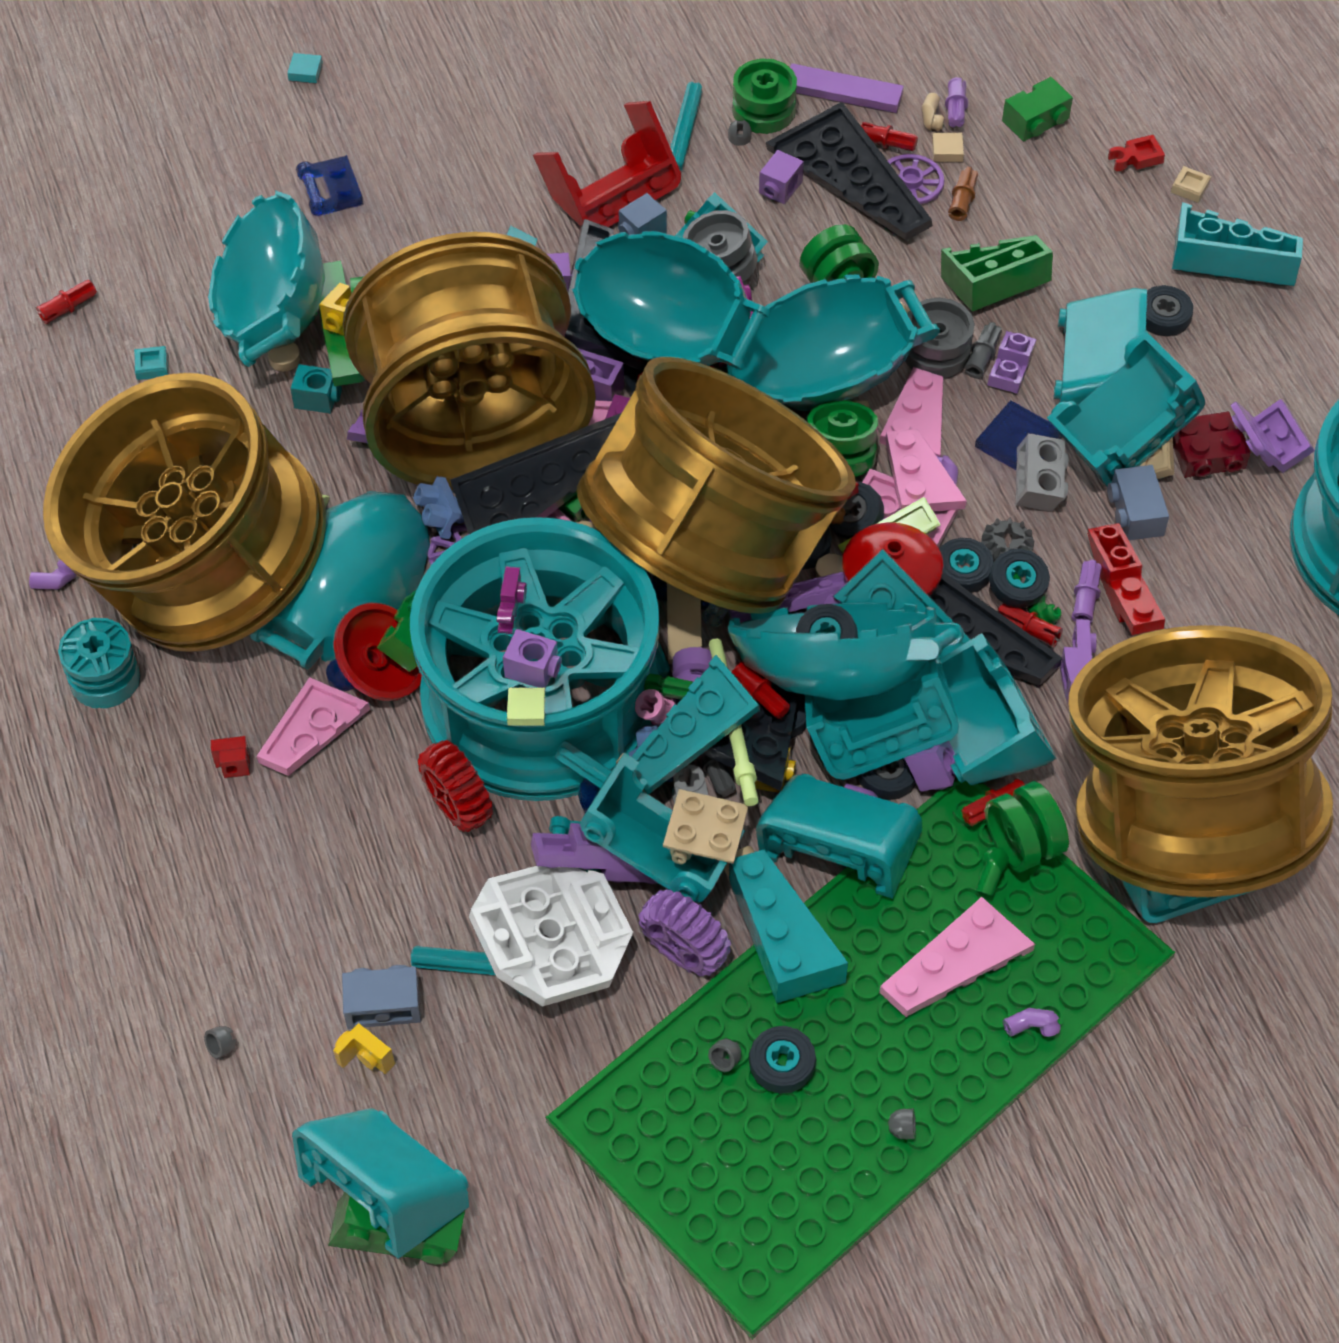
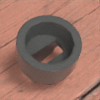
[728,120,752,146]
[204,1026,237,1058]
[708,1038,742,1072]
[888,1108,916,1139]

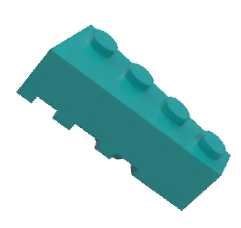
[1172,202,1303,286]
[729,849,848,1003]

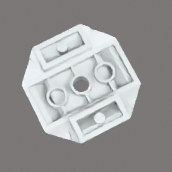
[469,866,633,1006]

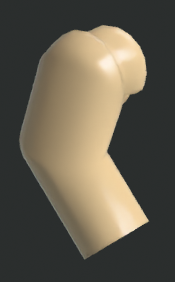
[922,93,944,131]

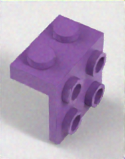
[1231,399,1315,473]

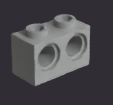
[1015,433,1069,512]

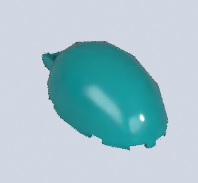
[208,190,325,367]
[572,231,771,370]
[727,275,940,411]
[250,491,430,669]
[728,602,964,700]

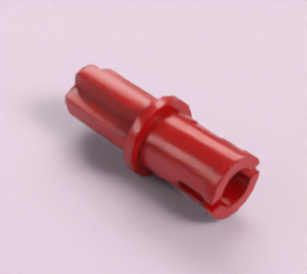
[860,122,918,151]
[36,280,97,324]
[997,603,1063,647]
[731,662,790,719]
[961,779,1025,826]

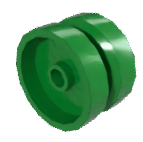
[732,58,797,134]
[799,224,879,283]
[807,401,878,477]
[984,781,1069,873]

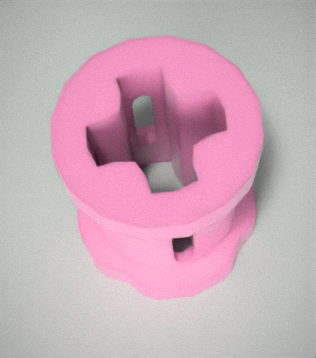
[635,689,676,727]

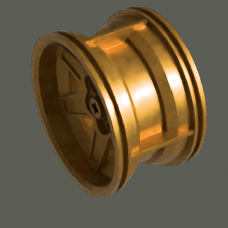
[343,232,596,490]
[577,357,856,614]
[43,373,326,652]
[1068,625,1333,897]

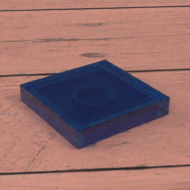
[975,400,1062,470]

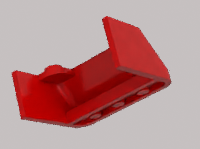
[533,101,681,227]

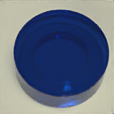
[326,659,355,691]

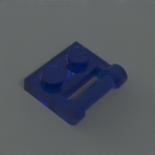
[296,155,364,216]

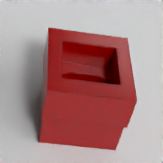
[210,736,250,778]

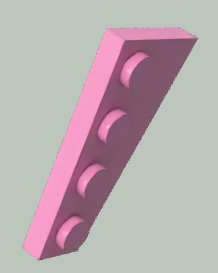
[880,897,1035,1017]

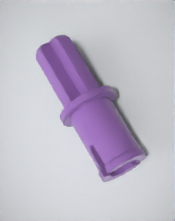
[945,77,968,128]
[1072,560,1102,623]

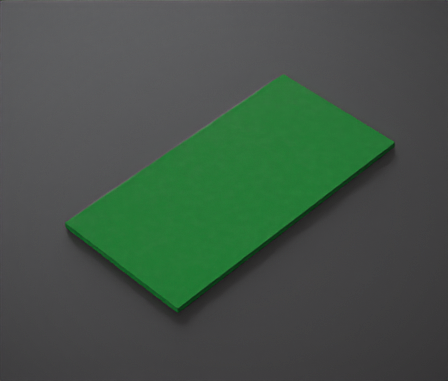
[545,777,1175,1340]

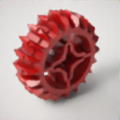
[418,740,493,832]

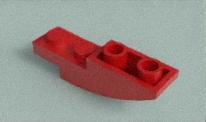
[1087,523,1165,635]

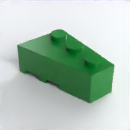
[941,235,1053,312]
[328,1192,465,1264]

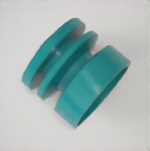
[58,618,141,709]

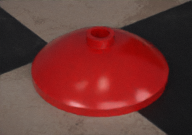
[842,522,943,596]
[334,603,422,701]

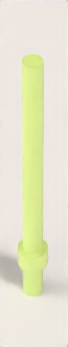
[709,638,758,806]

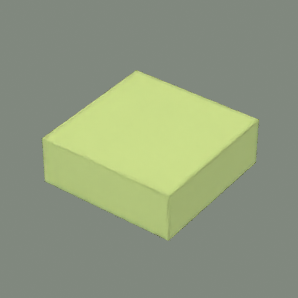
[507,688,545,726]

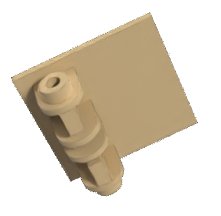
[663,789,748,864]

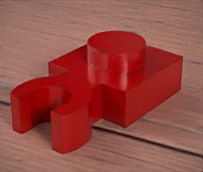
[1108,134,1165,171]

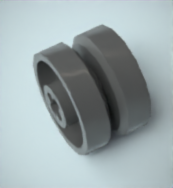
[683,210,758,282]
[905,297,975,378]

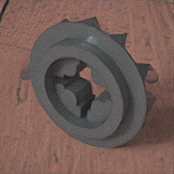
[981,517,1034,560]

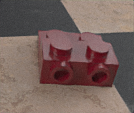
[1173,411,1251,478]

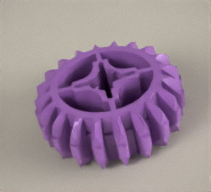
[638,889,731,976]

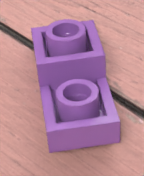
[987,331,1036,394]

